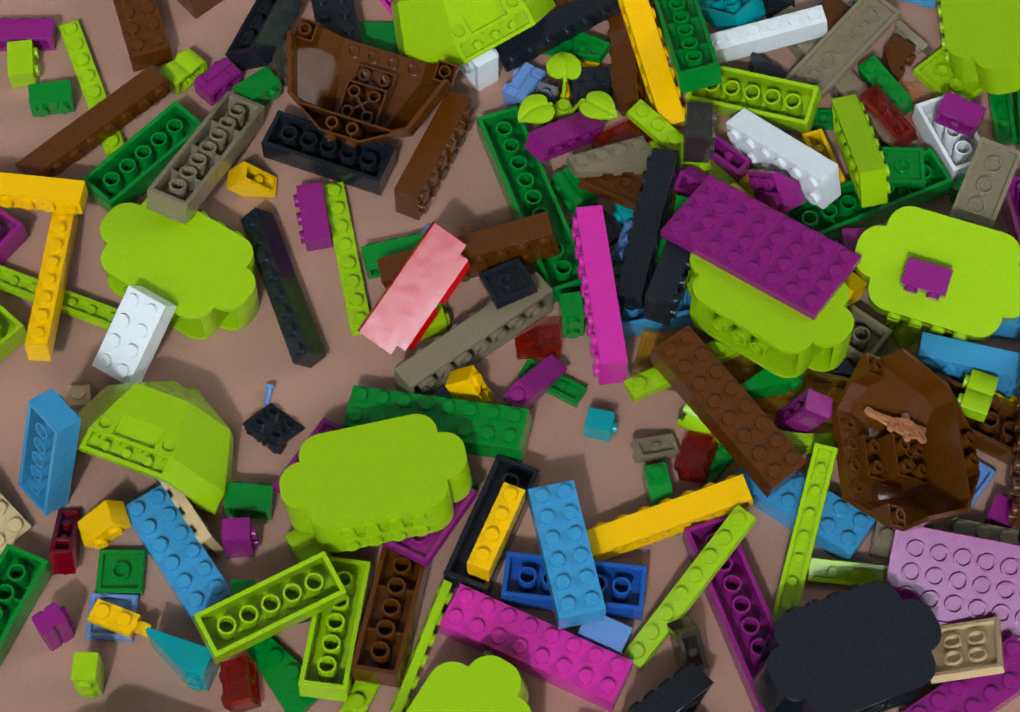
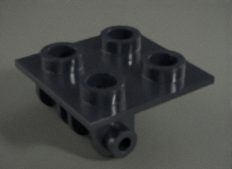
[242,403,305,455]

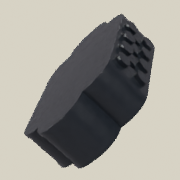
[753,581,942,712]

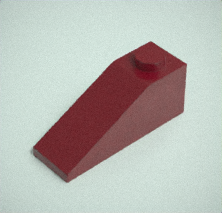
[49,508,82,575]

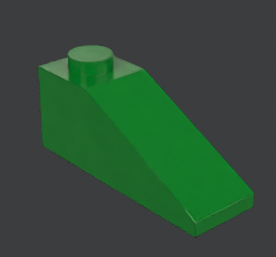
[741,368,805,400]
[642,462,680,537]

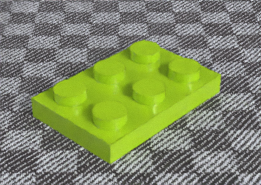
[912,47,984,101]

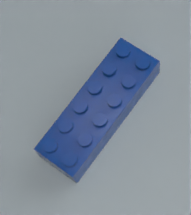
[501,551,647,621]

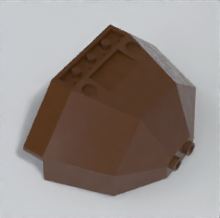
[287,16,459,148]
[831,348,980,531]

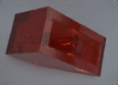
[515,324,561,360]

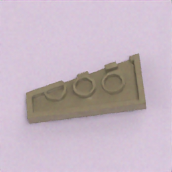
[566,136,652,178]

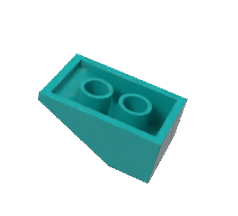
[698,0,766,31]
[146,627,220,692]

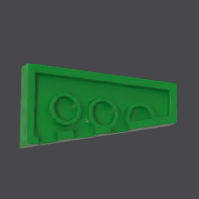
[543,32,611,63]
[246,637,319,712]

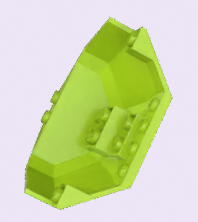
[391,0,556,66]
[77,380,235,515]

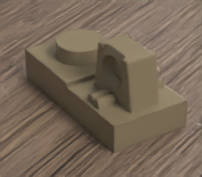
[890,19,932,56]
[630,433,681,463]

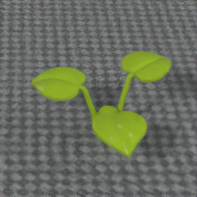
[518,52,617,124]

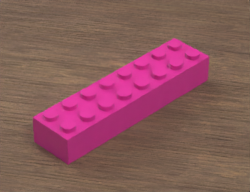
[571,205,628,385]
[439,583,633,712]

